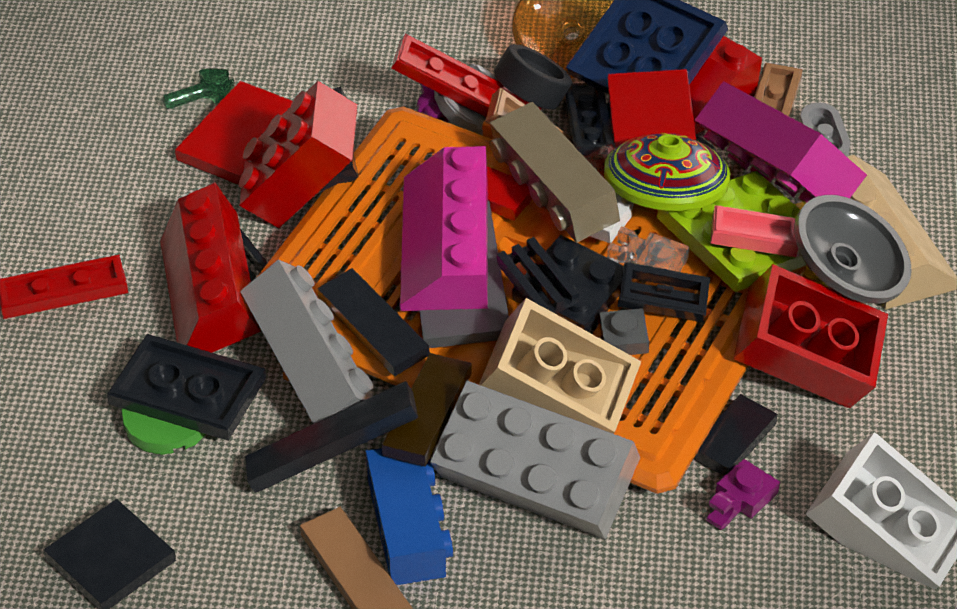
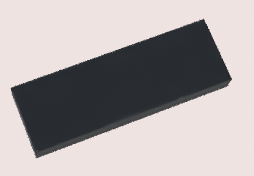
[317,268,430,377]

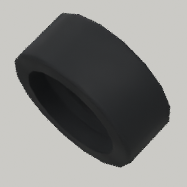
[494,44,572,110]

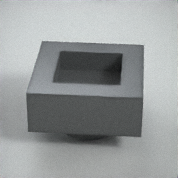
[600,308,649,355]

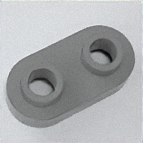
[800,103,850,156]

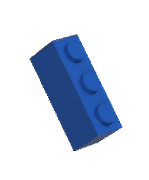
[366,448,453,585]

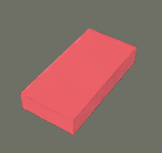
[710,205,798,257]

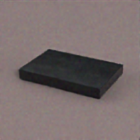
[107,334,266,441]

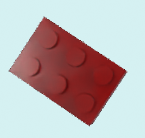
[239,81,358,228]
[733,264,888,408]

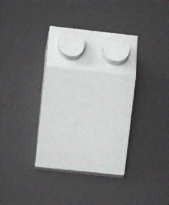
[806,432,957,590]

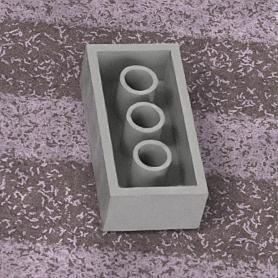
[430,381,641,540]

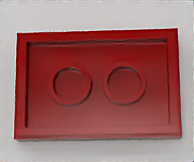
[175,81,293,185]

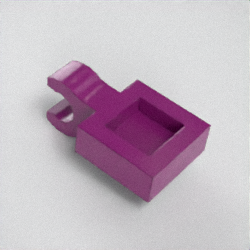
[706,459,780,530]

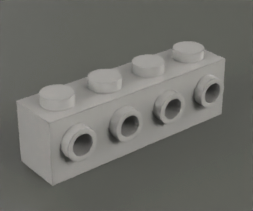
[240,259,373,424]

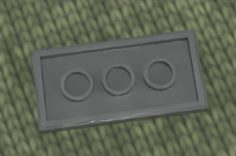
[419,201,509,348]

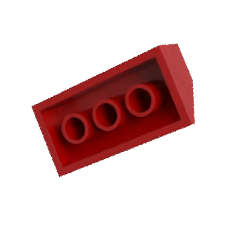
[160,183,261,353]

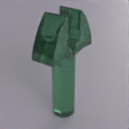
[162,68,235,109]

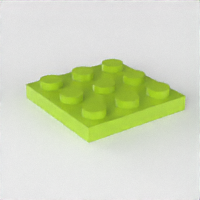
[657,171,806,292]

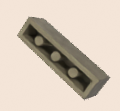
[489,101,620,243]

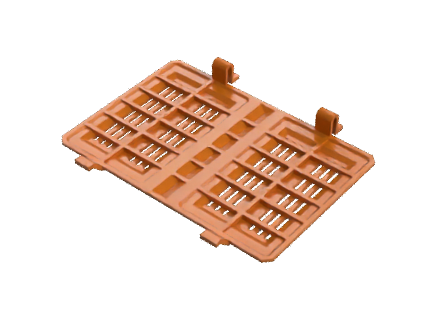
[256,106,806,494]

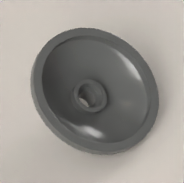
[794,195,912,304]

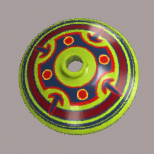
[604,133,730,211]

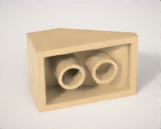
[479,298,641,434]

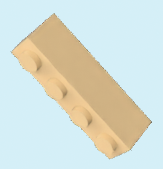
[847,155,957,310]

